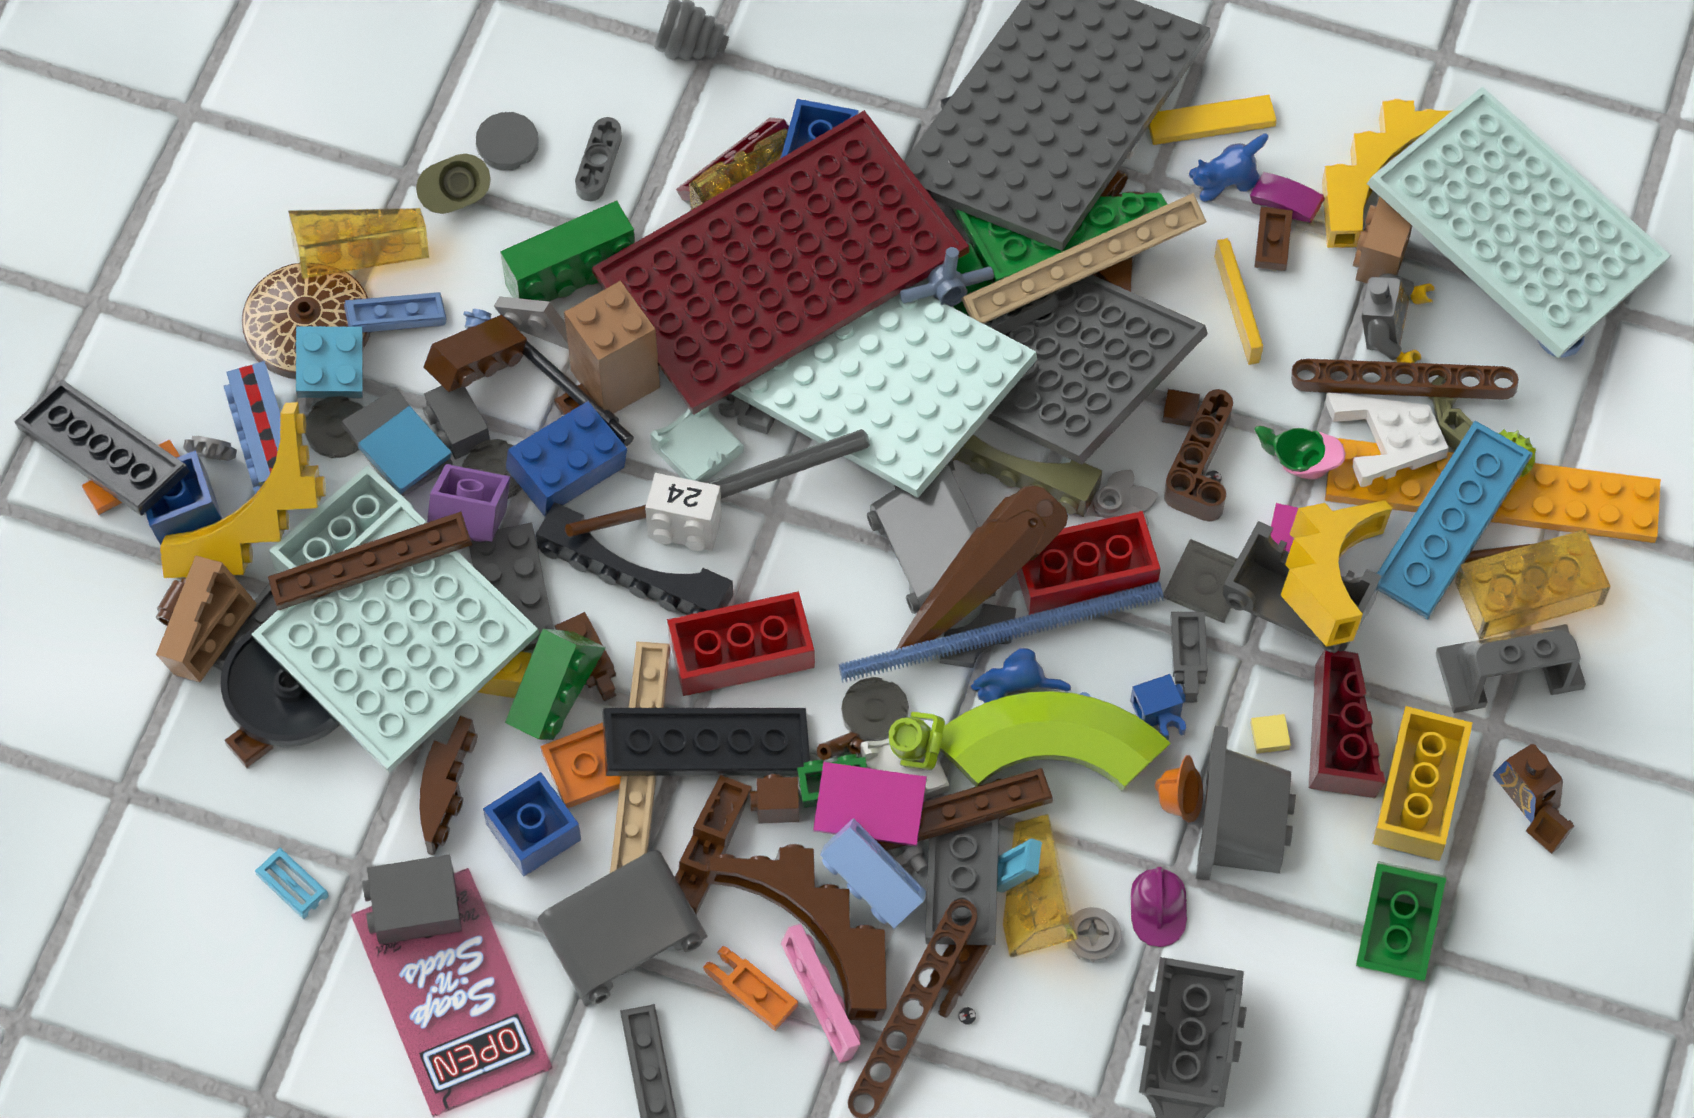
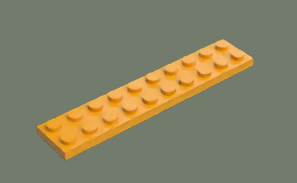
[1325,438,1661,543]

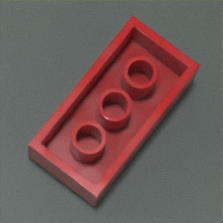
[1016,511,1161,615]
[667,591,815,696]

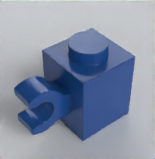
[1130,674,1186,740]

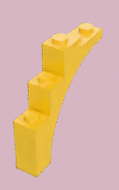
[1322,99,1453,248]
[160,402,326,578]
[1281,500,1393,647]

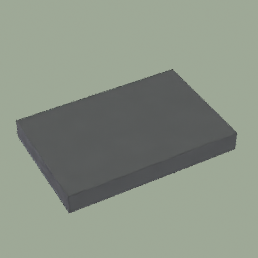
[342,388,453,497]

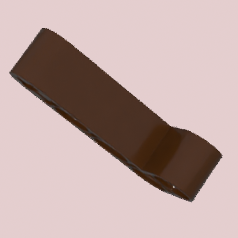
[1164,389,1233,522]

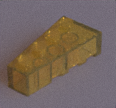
[288,208,429,278]

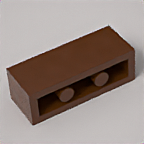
[423,315,527,392]

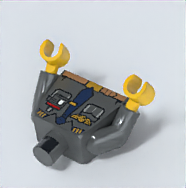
[1362,273,1435,363]

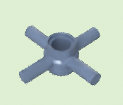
[900,247,994,307]

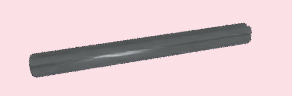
[709,429,870,499]

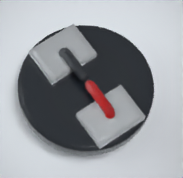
[1205,470,1222,483]
[958,1007,976,1024]

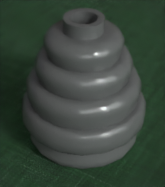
[654,0,730,60]

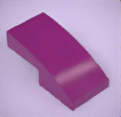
[1250,172,1325,223]

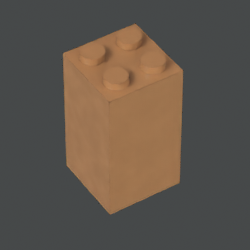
[564,281,660,414]

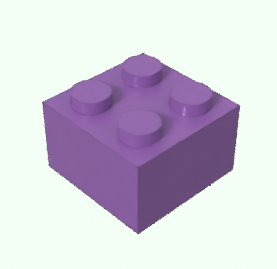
[427,464,510,542]

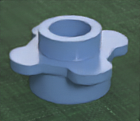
[463,309,492,329]

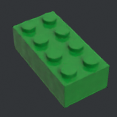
[500,200,635,302]

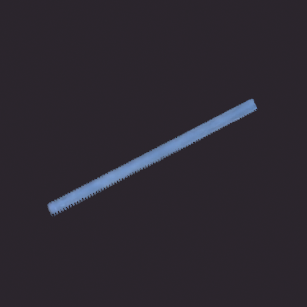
[838,581,1164,683]

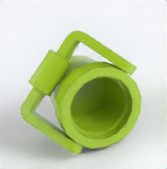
[888,712,945,770]

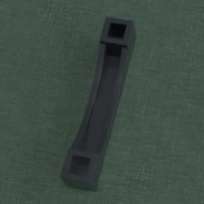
[536,502,733,615]

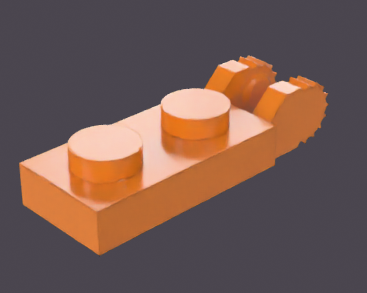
[703,946,798,1031]

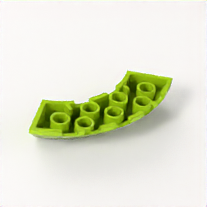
[940,691,1171,791]

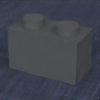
[423,386,491,460]

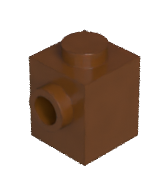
[750,774,799,824]

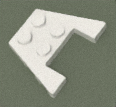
[1325,393,1448,487]

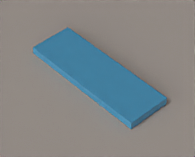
[1377,421,1533,619]

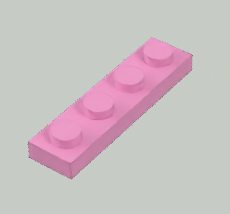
[781,924,861,1063]

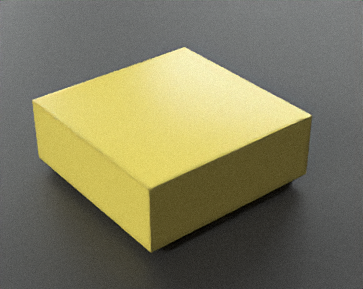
[1250,714,1291,754]

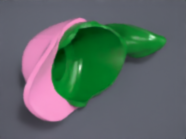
[1254,426,1345,480]

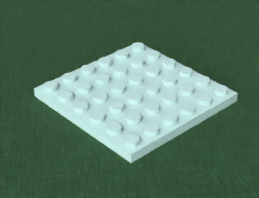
[252,498,540,773]

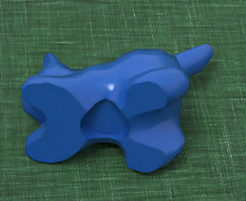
[1189,133,1269,202]
[971,648,1071,703]

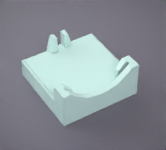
[650,406,744,483]

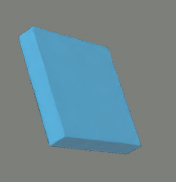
[358,406,452,494]

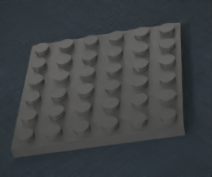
[986,275,1208,465]

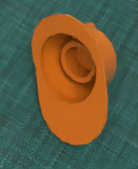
[1155,755,1203,823]

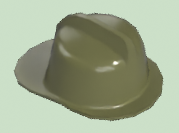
[416,153,491,214]

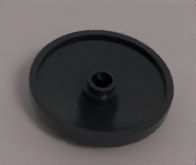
[220,624,340,747]

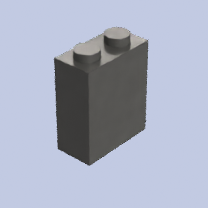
[362,854,462,945]

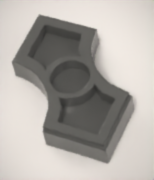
[940,603,1016,668]

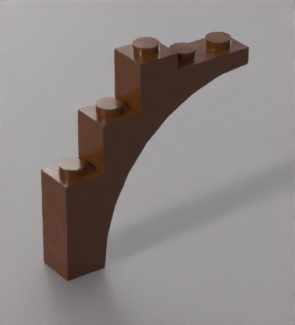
[706,844,887,1021]

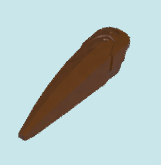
[896,485,1068,650]

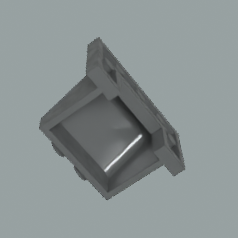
[1435,624,1586,713]
[1195,726,1296,881]

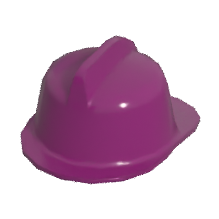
[1131,867,1187,947]

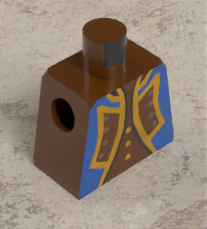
[1493,743,1563,823]

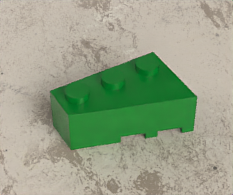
[505,629,606,740]

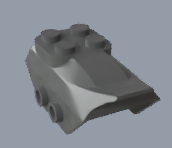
[1139,957,1247,1118]

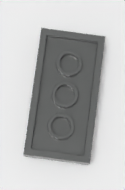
[469,522,554,652]
[925,818,999,945]

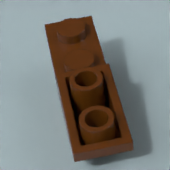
[419,715,478,856]

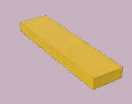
[1148,94,1277,145]
[1214,238,1263,365]

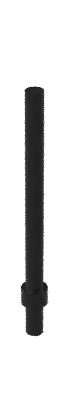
[522,341,634,446]

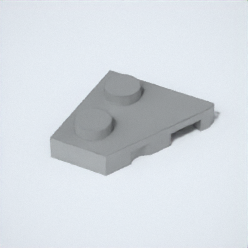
[494,296,569,350]

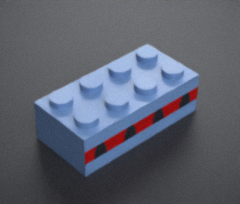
[223,361,280,494]

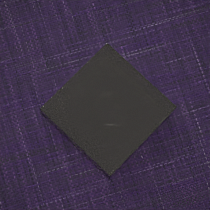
[1163,539,1238,623]

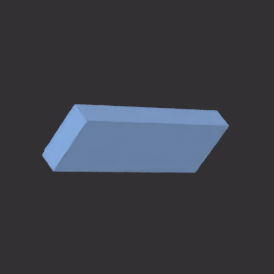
[344,292,446,333]

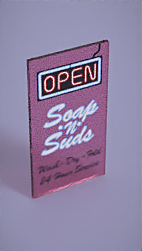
[351,868,553,1117]

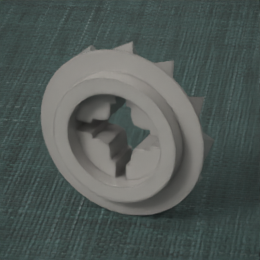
[183,436,237,461]
[1065,907,1121,962]

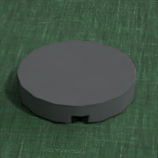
[476,112,539,170]

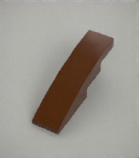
[675,775,752,915]

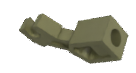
[1428,376,1473,451]

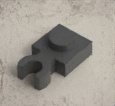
[718,394,775,434]

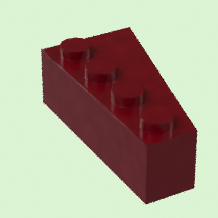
[1308,650,1386,798]

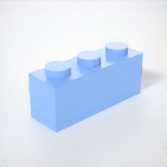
[820,818,927,928]

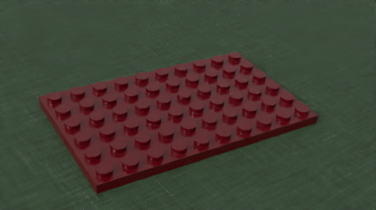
[592,110,970,415]

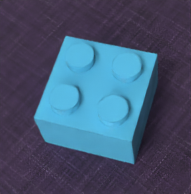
[296,326,363,398]

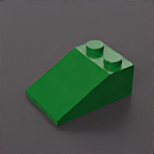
[1356,861,1447,981]

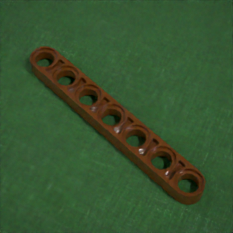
[1291,359,1519,400]
[847,899,978,1118]

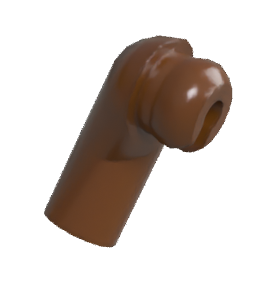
[817,732,865,760]

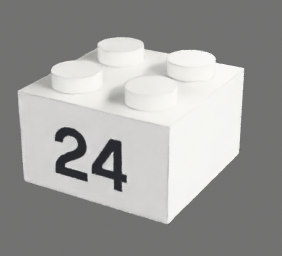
[645,473,722,551]

